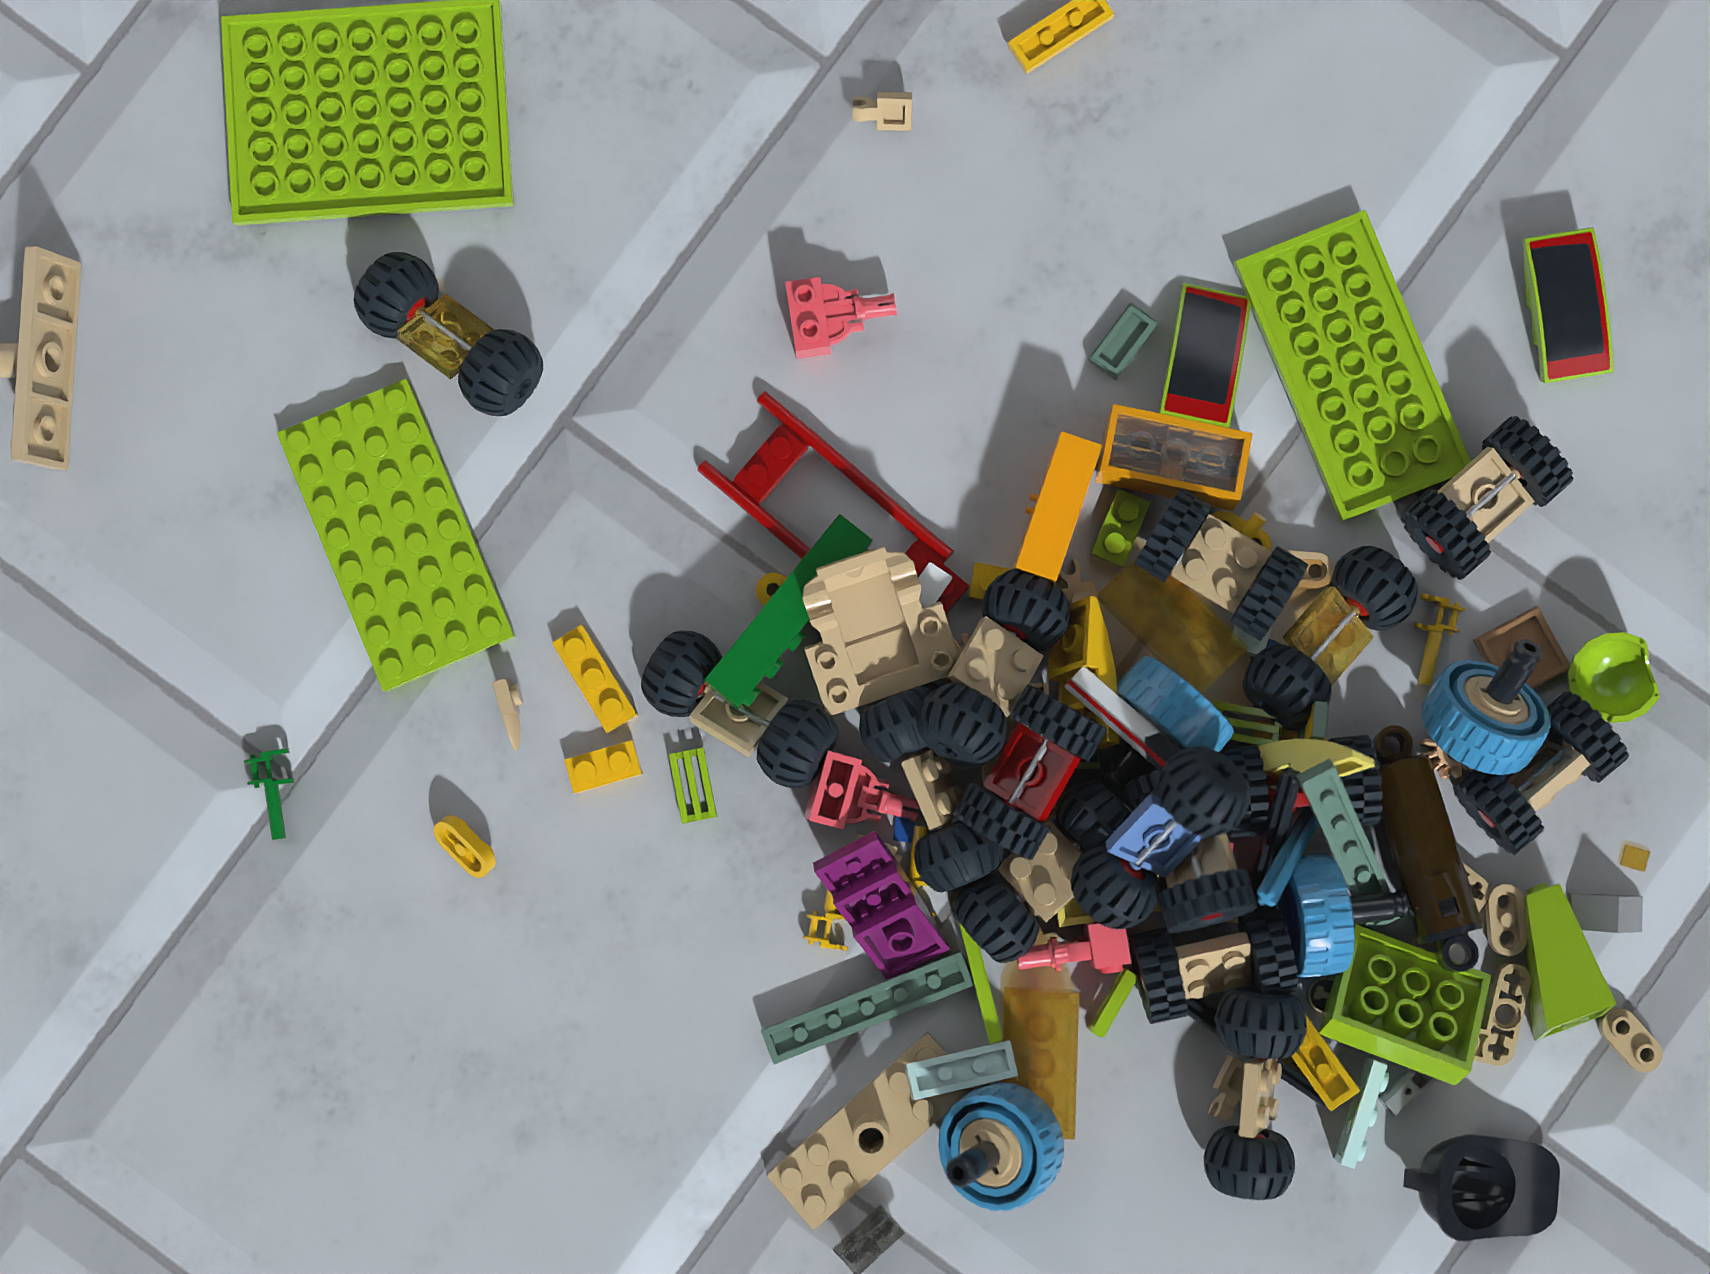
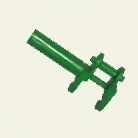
[244,748,294,840]

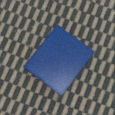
[893,816,917,843]

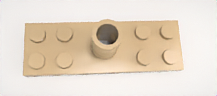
[0,246,82,470]
[766,1031,975,1231]

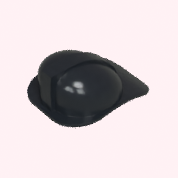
[1403,1134,1560,1242]

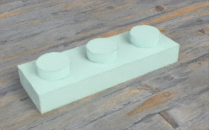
[904,1040,1018,1101]
[1333,1056,1389,1169]

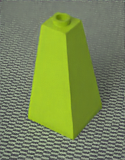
[1524,882,1617,1041]

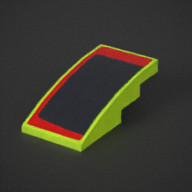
[1522,227,1614,384]
[1158,283,1251,428]

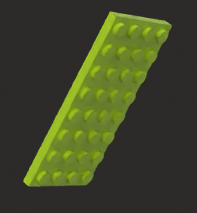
[1233,210,1471,522]
[277,378,516,692]

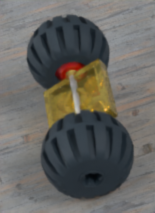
[353,252,544,417]
[1243,546,1418,730]

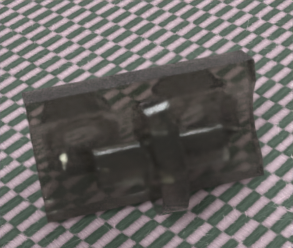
[833,1204,905,1274]

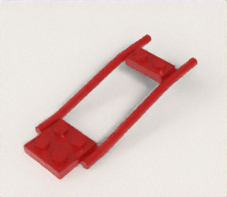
[697,391,970,615]

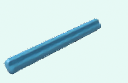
[1257,806,1318,906]

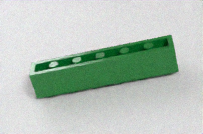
[704,513,873,710]

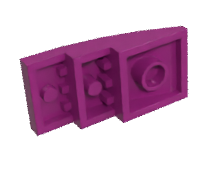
[813,830,950,979]

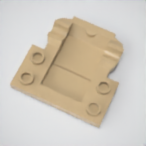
[803,545,959,716]

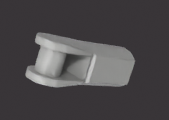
[1378,1068,1438,1117]

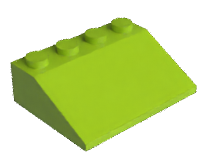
[1318,924,1491,1085]

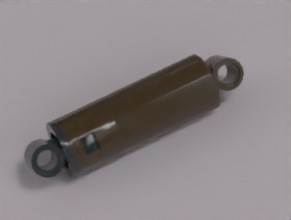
[1373,725,1483,973]

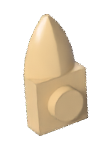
[492,678,523,751]

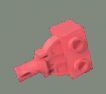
[785,277,897,359]
[804,751,920,830]
[1017,922,1131,974]

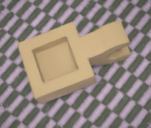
[852,92,912,131]
[1208,1055,1245,1123]

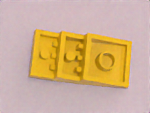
[1047,595,1119,755]

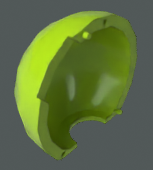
[1568,632,1660,723]

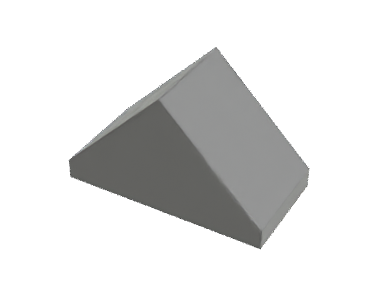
[1569,893,1643,933]

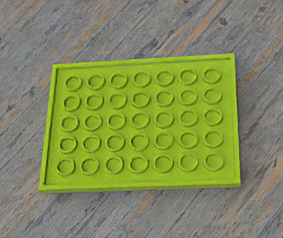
[221,0,514,226]

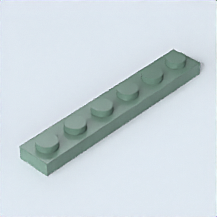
[1296,759,1400,931]
[761,951,974,1065]

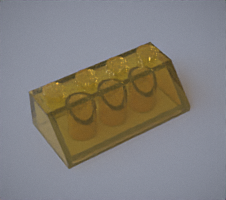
[1098,558,1249,695]
[1001,987,1079,1139]

